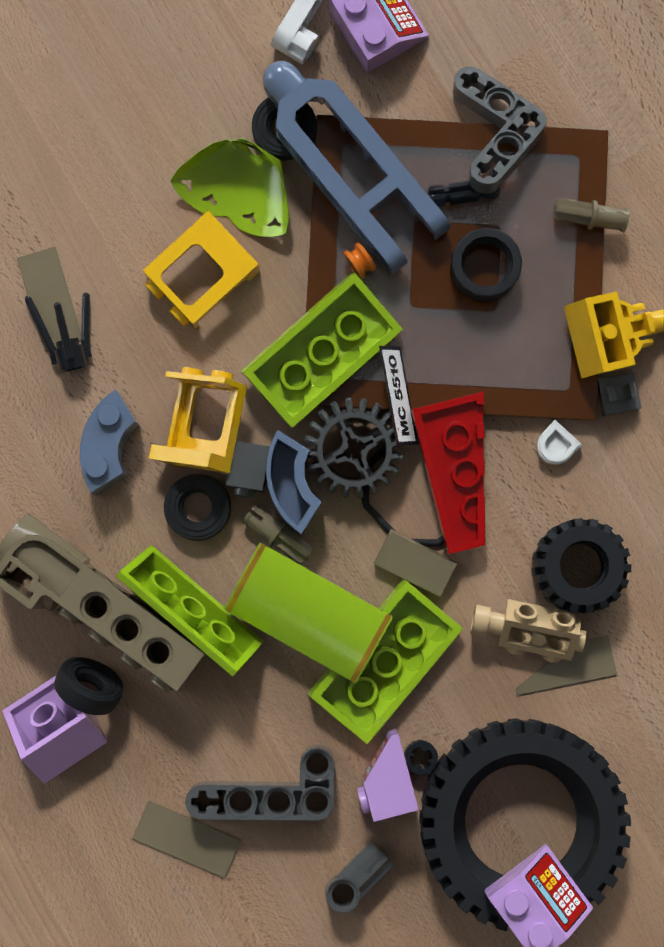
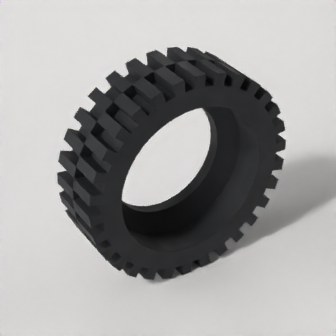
[419,718,631,931]

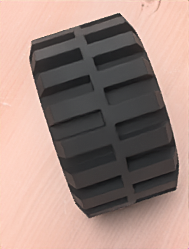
[531,518,632,613]

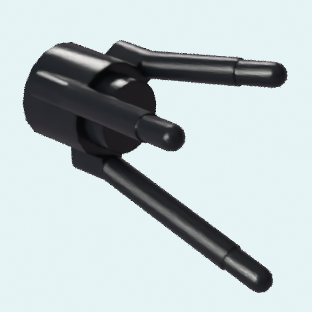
[25,292,92,372]

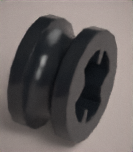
[404,740,438,775]

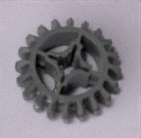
[305,397,404,498]

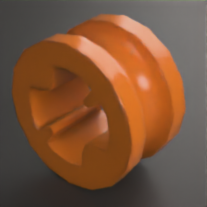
[343,242,377,280]

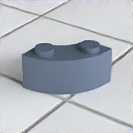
[80,389,140,496]
[266,430,322,535]

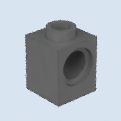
[225,441,270,498]

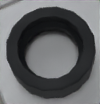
[450,228,522,302]

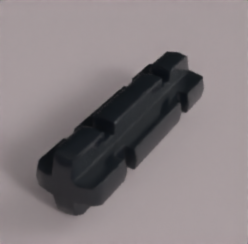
[427,181,500,207]

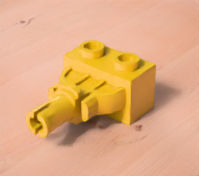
[563,291,664,379]

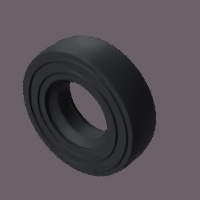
[252,97,317,161]
[164,474,231,541]
[54,657,123,715]

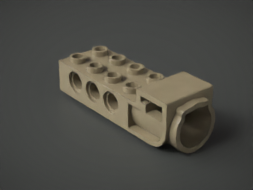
[0,514,207,692]

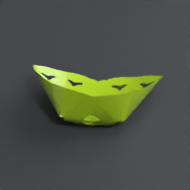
[170,138,290,237]

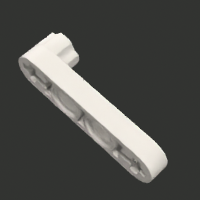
[271,0,323,65]

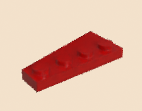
[411,391,485,554]

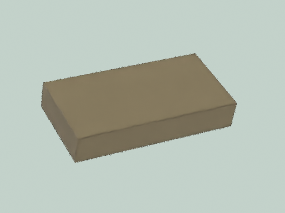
[374,529,457,597]

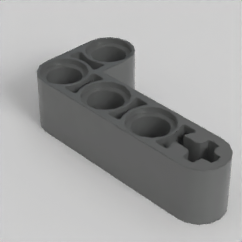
[185,745,334,821]

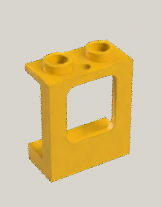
[143,211,260,330]
[148,367,247,474]

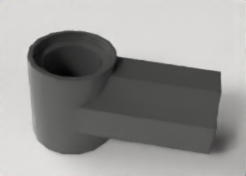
[325,841,394,913]

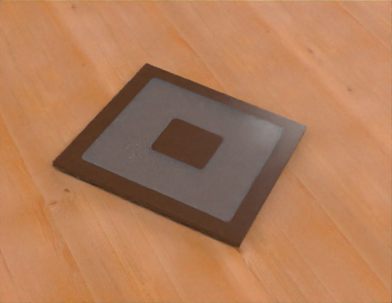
[306,115,608,421]

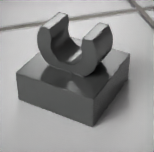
[598,372,641,417]

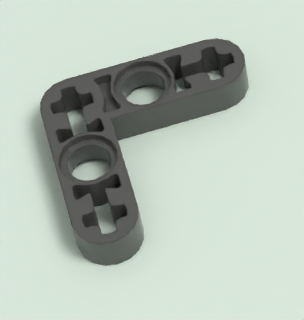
[453,67,546,194]

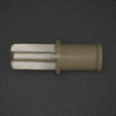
[554,198,630,232]
[242,504,313,564]

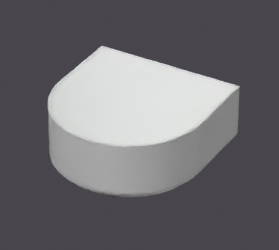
[536,420,582,465]

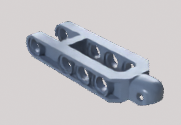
[263,61,451,275]

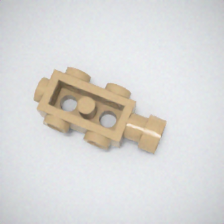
[470,599,586,663]

